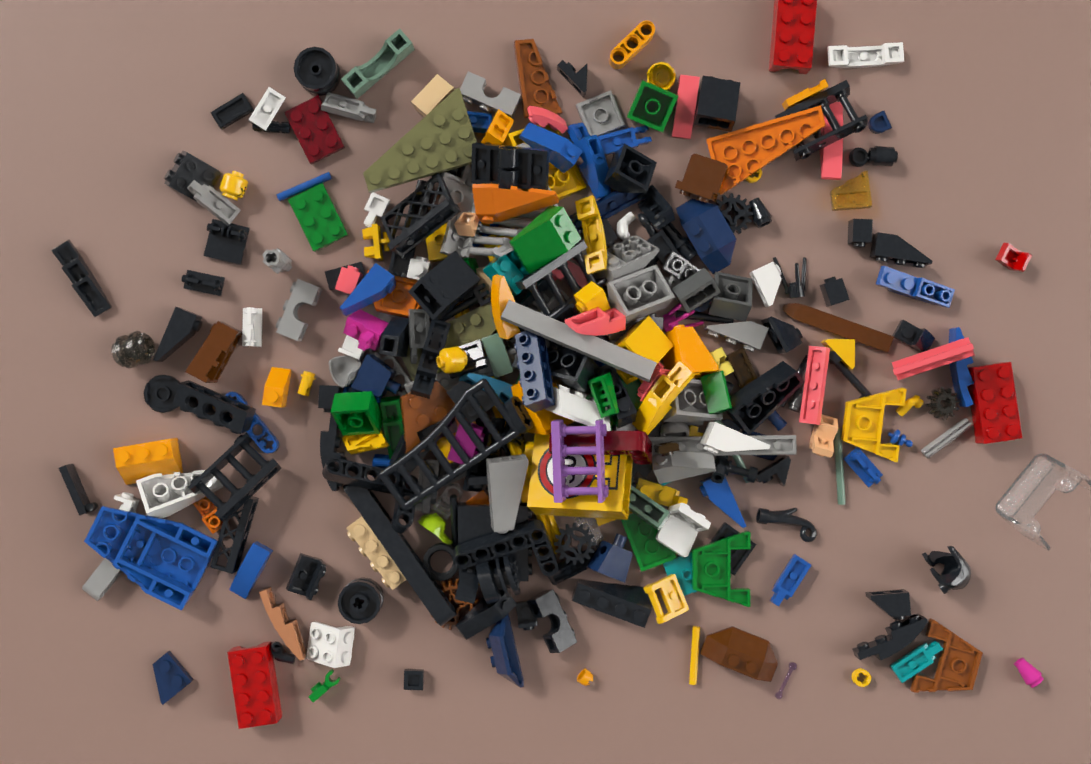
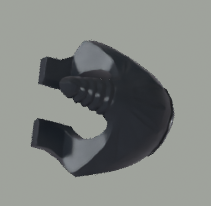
[922,546,971,594]

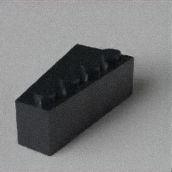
[726,361,804,435]

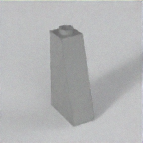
[486,454,529,534]

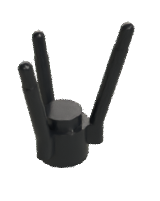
[773,257,807,298]

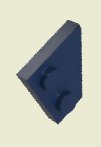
[152,650,193,705]

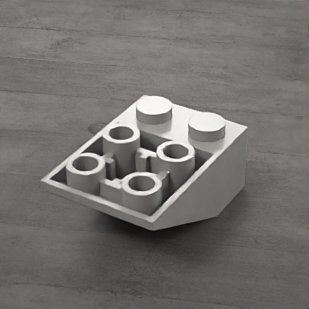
[593,235,660,286]

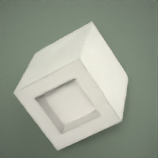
[338,335,366,360]

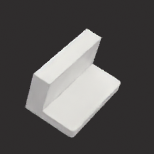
[249,87,286,131]

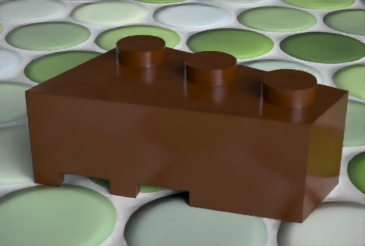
[185,321,242,383]

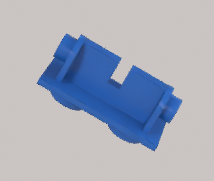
[843,447,883,488]

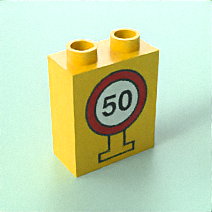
[521,433,633,520]

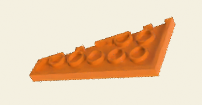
[706,105,826,195]

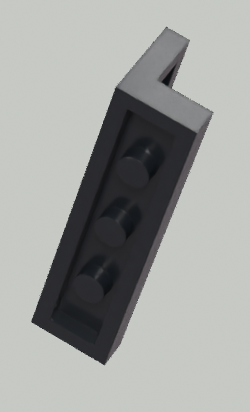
[210,494,259,574]

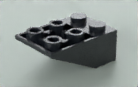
[408,251,481,320]

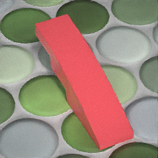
[820,102,843,180]

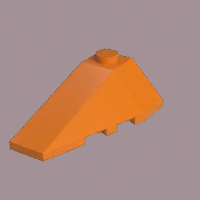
[472,184,559,224]

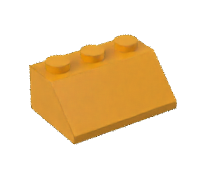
[113,438,183,485]

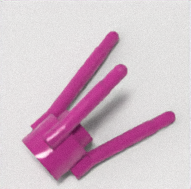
[662,303,704,332]

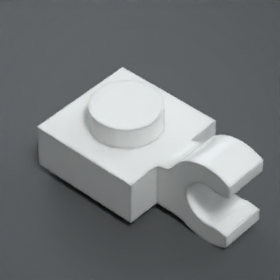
[364,192,390,227]

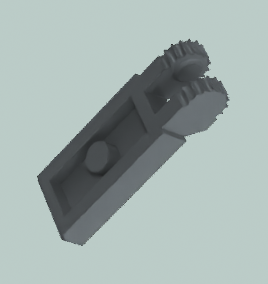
[408,309,430,364]

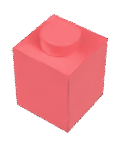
[335,265,363,294]

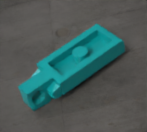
[889,640,943,683]

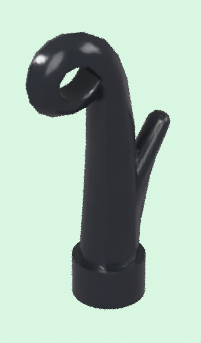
[756,508,817,542]

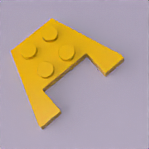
[841,387,907,462]

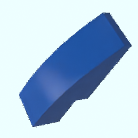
[229,541,273,599]

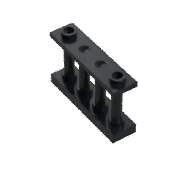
[775,80,868,161]
[515,241,607,318]
[188,432,281,523]

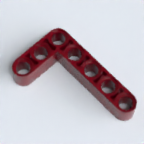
[549,431,652,465]

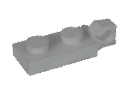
[321,92,377,123]
[187,180,241,226]

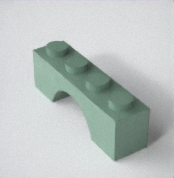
[341,28,415,99]

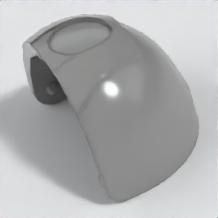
[329,356,361,387]

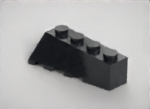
[572,579,656,628]

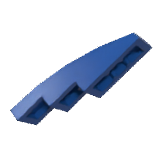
[949,327,974,407]

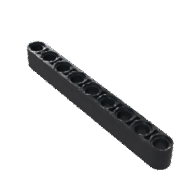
[343,484,457,626]

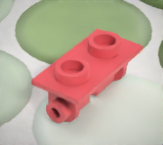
[637,363,671,402]

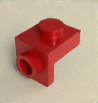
[995,243,1032,272]

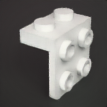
[656,503,711,557]
[306,622,355,668]

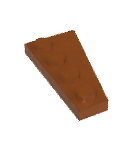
[514,39,563,118]

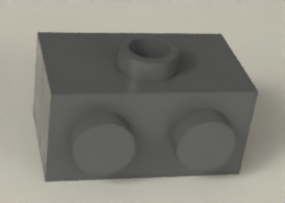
[672,268,721,313]

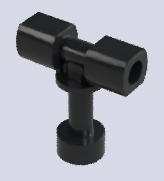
[711,455,758,483]

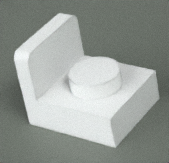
[114,492,139,513]

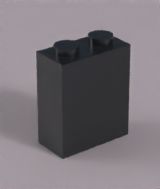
[693,76,741,132]

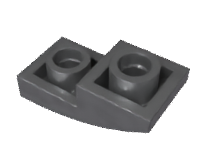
[663,251,700,282]

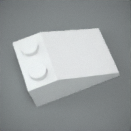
[700,422,771,454]

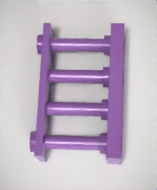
[551,419,609,503]

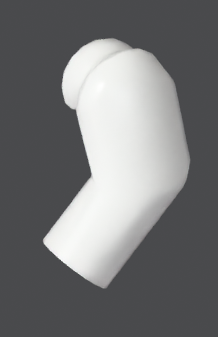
[616,212,636,240]

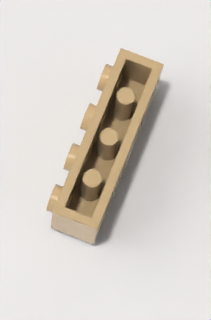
[346,517,406,590]

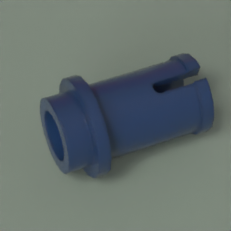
[767,409,787,431]

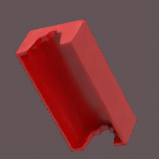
[769,0,817,74]
[967,362,1022,444]
[227,641,282,729]

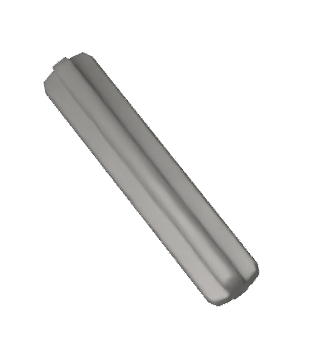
[921,418,972,458]

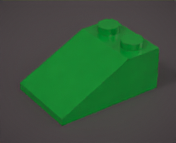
[509,206,581,274]

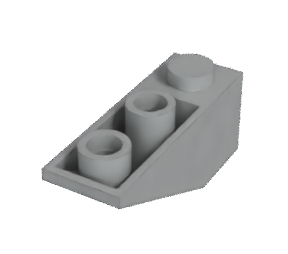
[704,321,769,352]

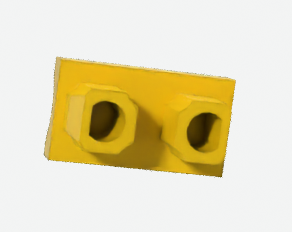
[362,224,390,261]

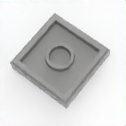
[576,90,626,137]

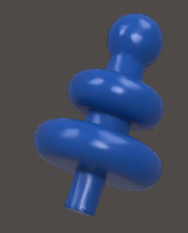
[888,430,913,447]

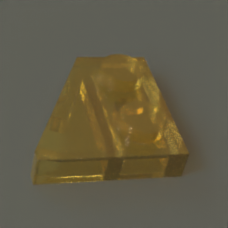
[830,170,872,211]

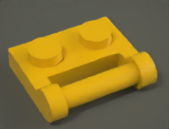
[643,574,689,624]

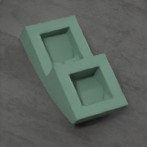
[481,333,513,378]

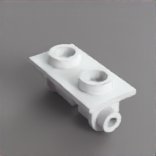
[242,307,262,347]

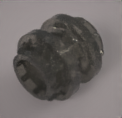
[112,331,155,369]

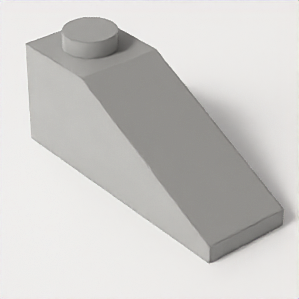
[652,451,716,484]

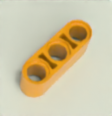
[609,20,655,70]

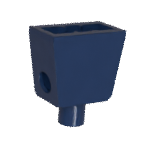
[351,354,402,397]
[587,534,633,583]

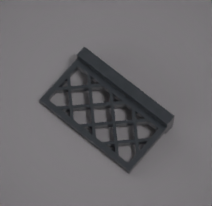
[381,172,461,256]

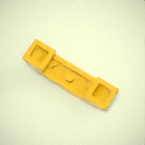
[575,195,607,275]

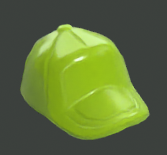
[417,513,453,544]

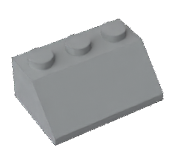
[607,265,675,323]

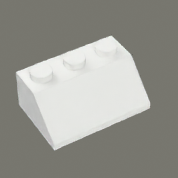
[546,385,611,431]

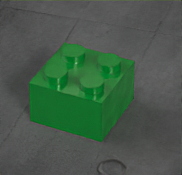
[627,80,678,133]
[331,391,383,436]

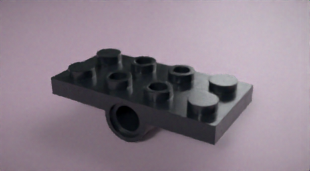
[471,143,550,190]

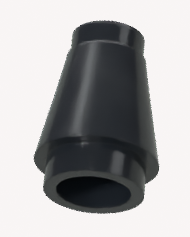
[749,198,772,228]

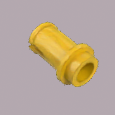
[297,371,316,396]

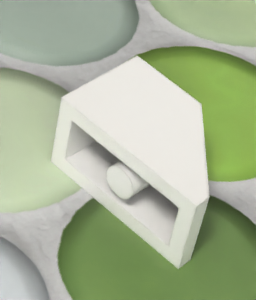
[749,262,782,307]

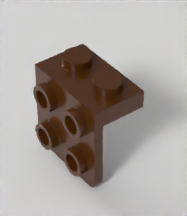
[675,154,728,203]

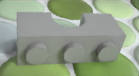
[460,71,521,119]
[276,279,323,342]

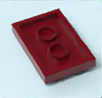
[284,95,345,165]

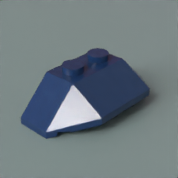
[676,198,737,274]
[486,613,524,688]

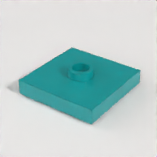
[663,551,696,596]

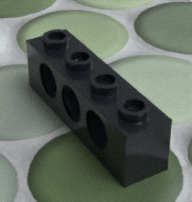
[173,380,256,434]

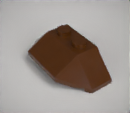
[700,626,778,682]

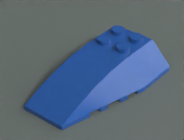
[84,506,218,611]

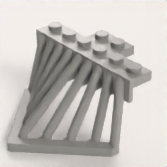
[438,143,558,259]

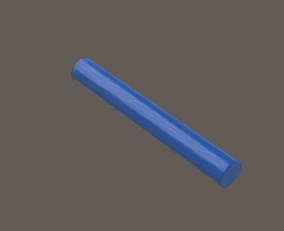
[276,172,332,201]

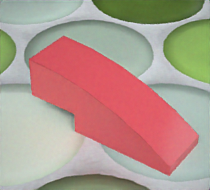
[671,75,700,139]
[565,307,626,336]

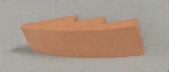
[259,587,307,661]

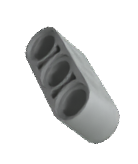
[82,558,122,601]

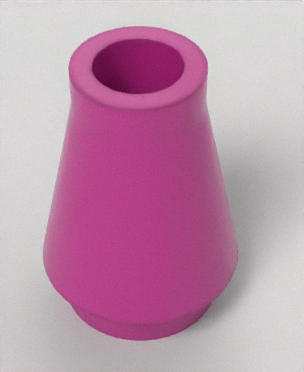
[1014,657,1044,688]

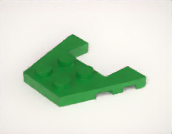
[692,531,751,607]

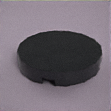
[143,375,180,413]

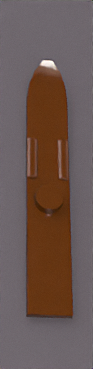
[783,303,894,353]

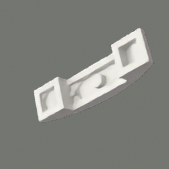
[827,42,904,68]

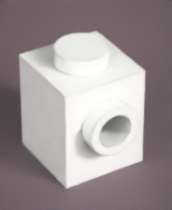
[407,256,432,280]

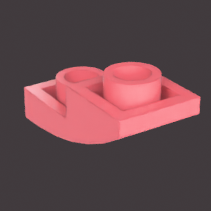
[527,106,568,134]

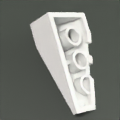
[136,470,223,519]

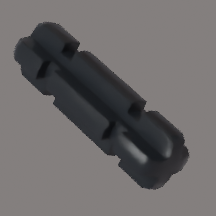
[252,121,291,133]

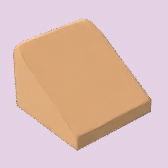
[454,212,479,237]

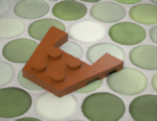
[400,380,476,453]
[910,618,983,693]

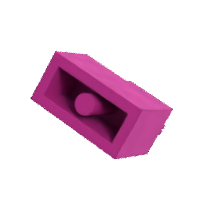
[343,310,388,351]

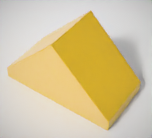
[821,339,855,370]

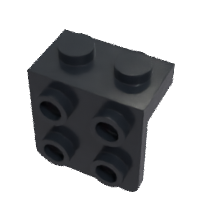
[164,151,220,202]

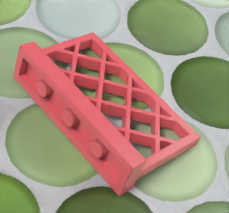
[891,337,975,380]

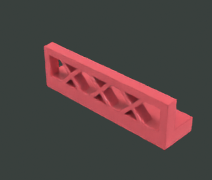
[799,346,830,425]

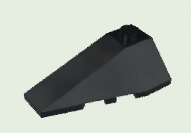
[512,346,594,392]

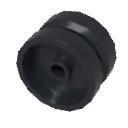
[293,47,341,96]
[338,577,384,624]

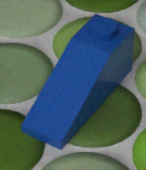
[519,122,583,173]
[340,263,396,316]
[699,476,747,528]

